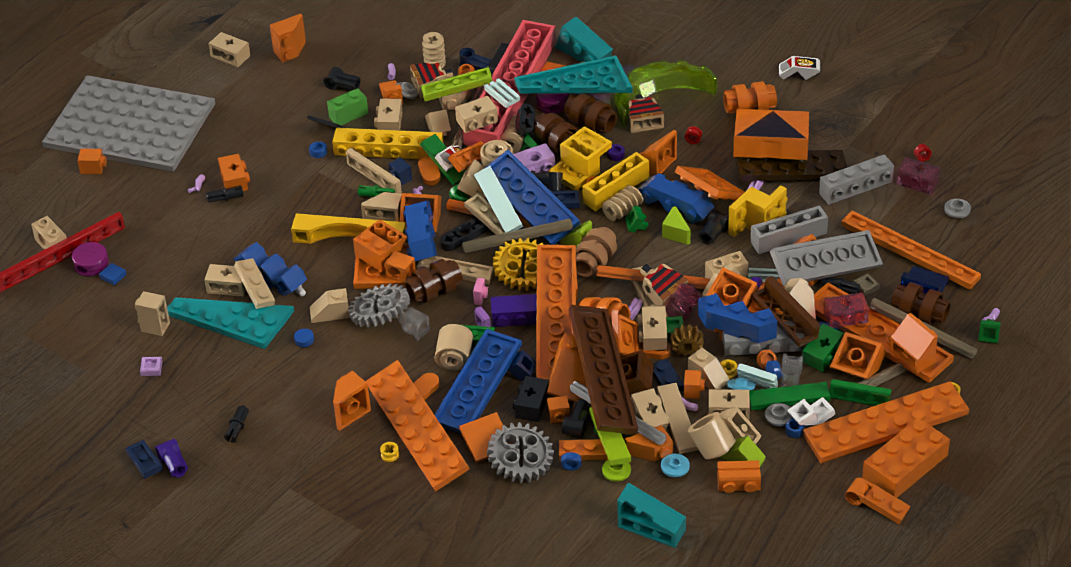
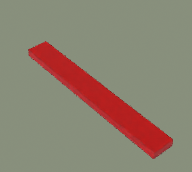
[0,212,125,293]

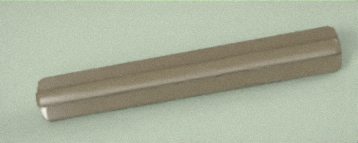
[858,363,908,387]

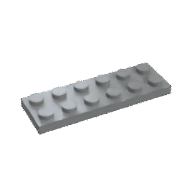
[770,230,883,286]

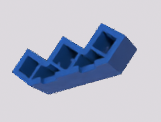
[638,173,715,224]
[404,201,438,261]
[233,242,307,296]
[698,293,777,343]

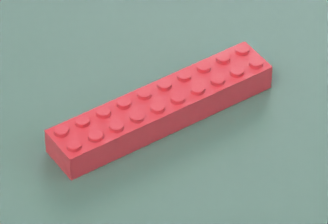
[463,20,556,146]

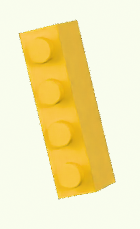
[582,152,649,212]

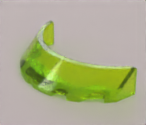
[614,60,717,127]

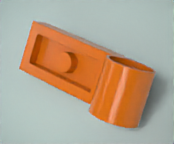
[845,478,911,525]

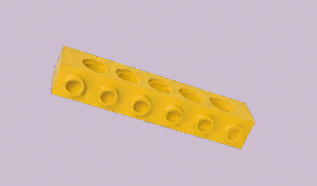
[332,128,444,159]

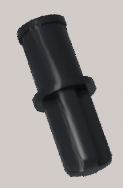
[206,185,244,203]
[821,277,860,295]
[224,405,249,443]

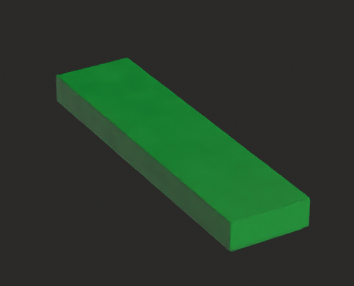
[749,382,831,411]

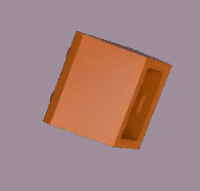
[353,219,407,272]
[890,313,938,374]

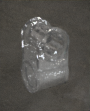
[781,353,804,387]

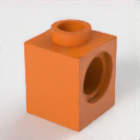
[384,251,416,283]

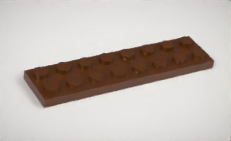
[569,304,638,435]

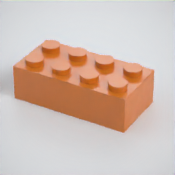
[862,418,950,498]

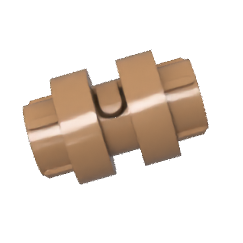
[576,227,617,277]

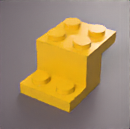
[548,126,612,190]
[728,186,787,237]

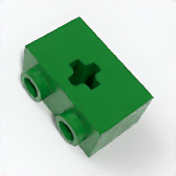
[802,324,843,372]

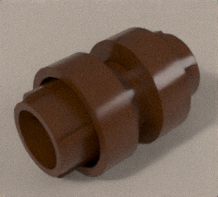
[564,93,617,134]
[533,113,579,155]
[405,259,463,303]
[891,282,951,326]

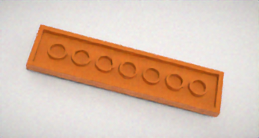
[536,245,576,381]
[814,282,954,383]
[365,360,470,492]
[803,381,969,463]

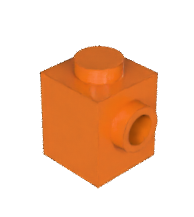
[77,149,107,174]

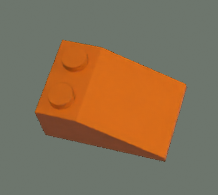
[546,333,587,403]

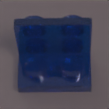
[901,266,949,293]

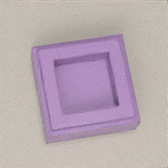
[140,357,163,376]

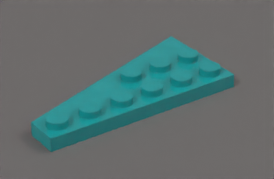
[514,56,633,94]
[167,297,294,349]

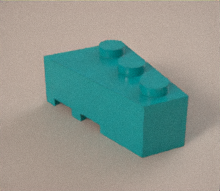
[555,17,613,62]
[617,482,686,548]

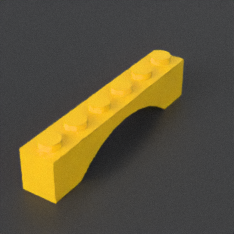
[291,213,406,244]

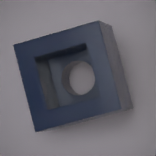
[388,157,412,186]
[508,350,536,382]

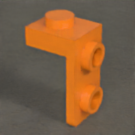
[379,80,403,105]

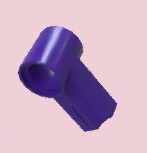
[155,439,188,478]

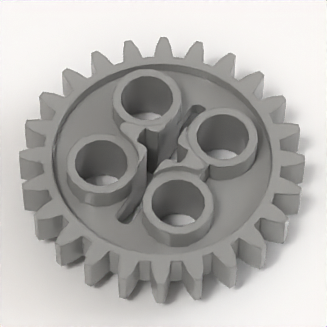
[348,283,410,327]
[487,422,554,483]

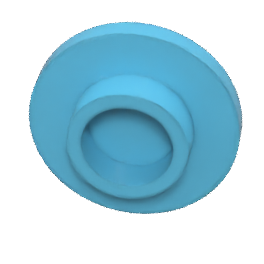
[727,378,755,390]
[661,454,690,477]

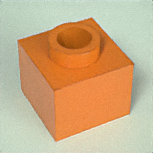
[684,370,705,399]
[547,395,570,424]

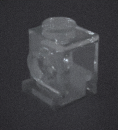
[398,307,430,341]

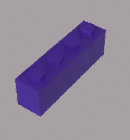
[491,294,537,327]

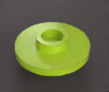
[602,460,631,482]

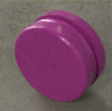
[536,93,569,114]
[72,242,109,277]

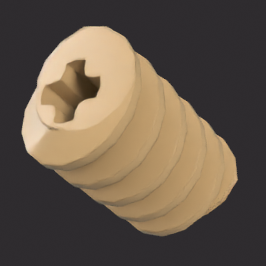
[422,32,446,69]
[500,115,527,153]
[602,185,643,222]

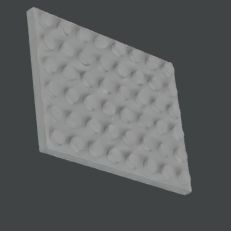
[42,75,215,172]

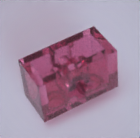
[896,157,941,194]
[823,293,869,328]

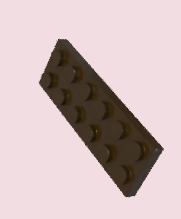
[734,150,847,181]

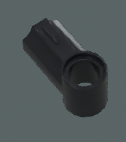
[323,67,361,90]
[531,172,563,191]
[699,210,729,245]
[562,399,591,438]

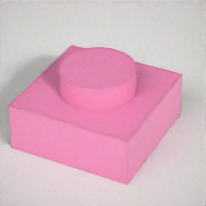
[473,278,488,306]

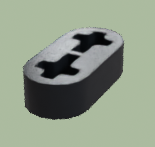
[515,104,535,136]

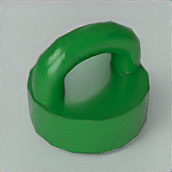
[449,184,469,202]

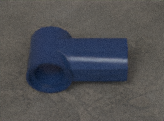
[459,47,492,70]

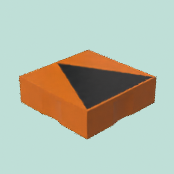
[733,109,809,160]

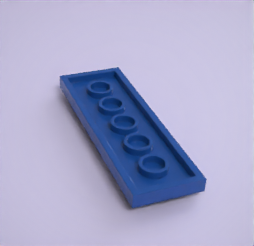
[484,150,580,245]
[435,329,522,434]

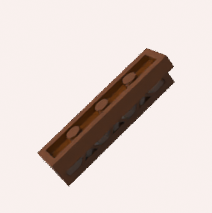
[751,276,820,347]

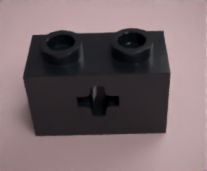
[513,376,549,422]

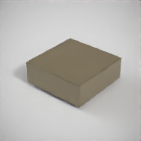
[852,273,880,297]

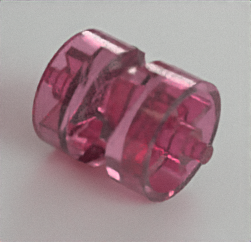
[666,284,701,321]

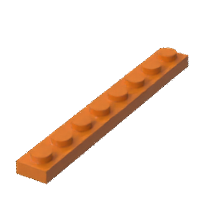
[841,211,981,290]

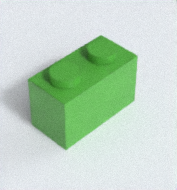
[327,88,368,125]

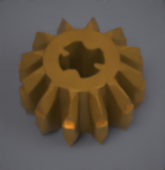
[670,324,704,357]

